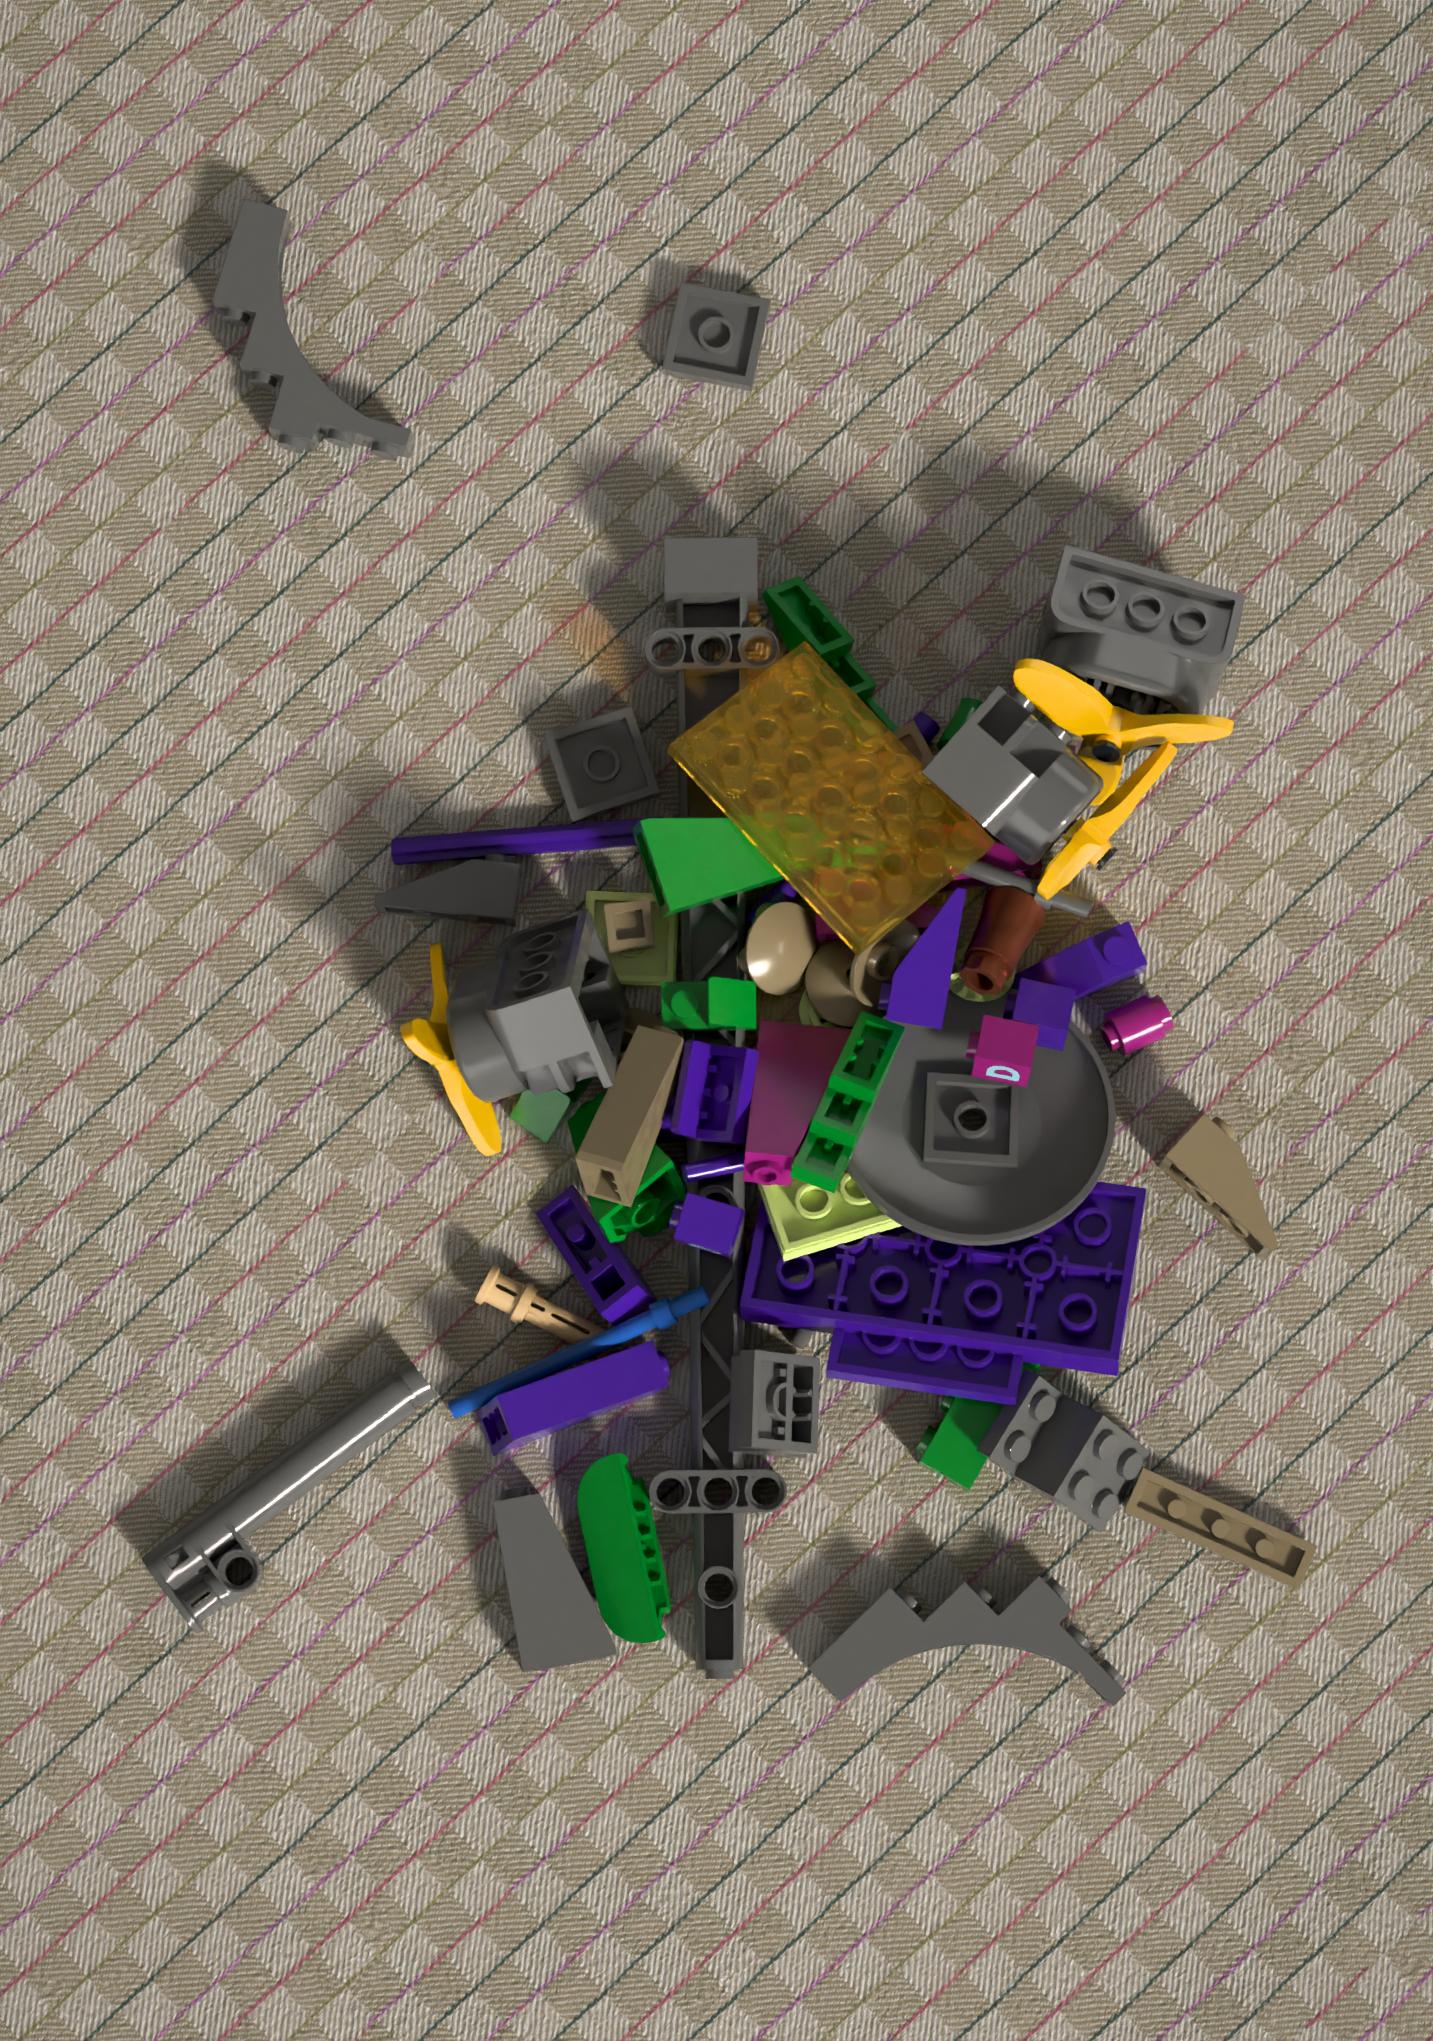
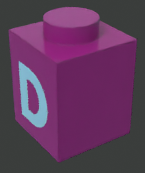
[965,1015,1039,1087]

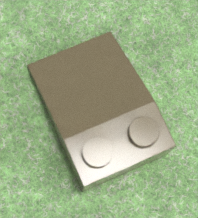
[1159,1114,1279,1262]

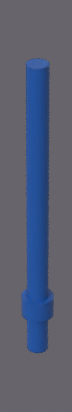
[448,1285,711,1418]

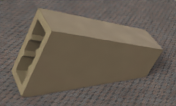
[575,1025,685,1207]

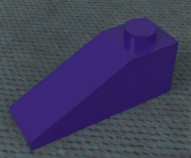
[878,887,966,1029]
[1011,921,1148,1002]
[535,1185,658,1326]

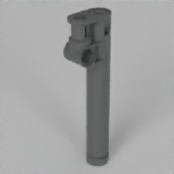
[141,1358,437,1634]

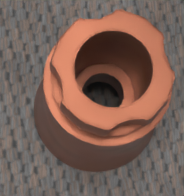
[959,886,1046,996]

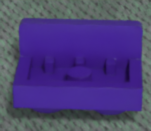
[671,1040,759,1144]

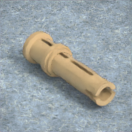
[474,1264,609,1359]

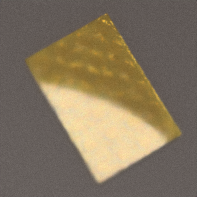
[667,641,995,956]

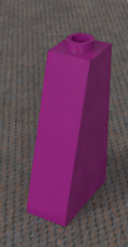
[743,1020,852,1186]

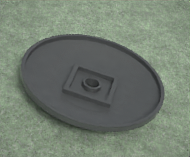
[846,988,1116,1246]

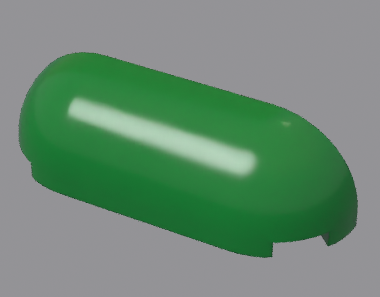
[577,1453,671,1643]

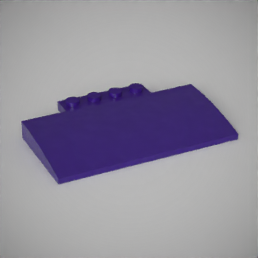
[740,1182,1147,1406]

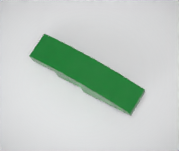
[762,576,899,751]
[790,1011,905,1194]

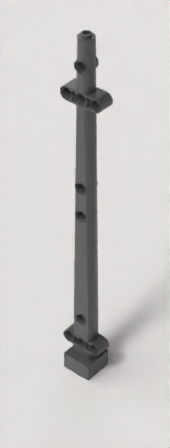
[644,537,787,1679]

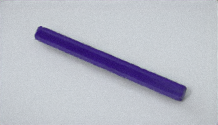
[391,816,664,865]

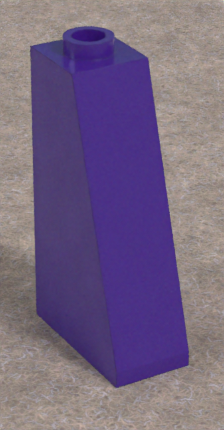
[477,1340,670,1456]

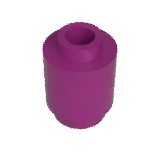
[1100,995,1173,1056]

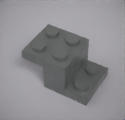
[728,1349,820,1459]
[977,1369,1150,1533]

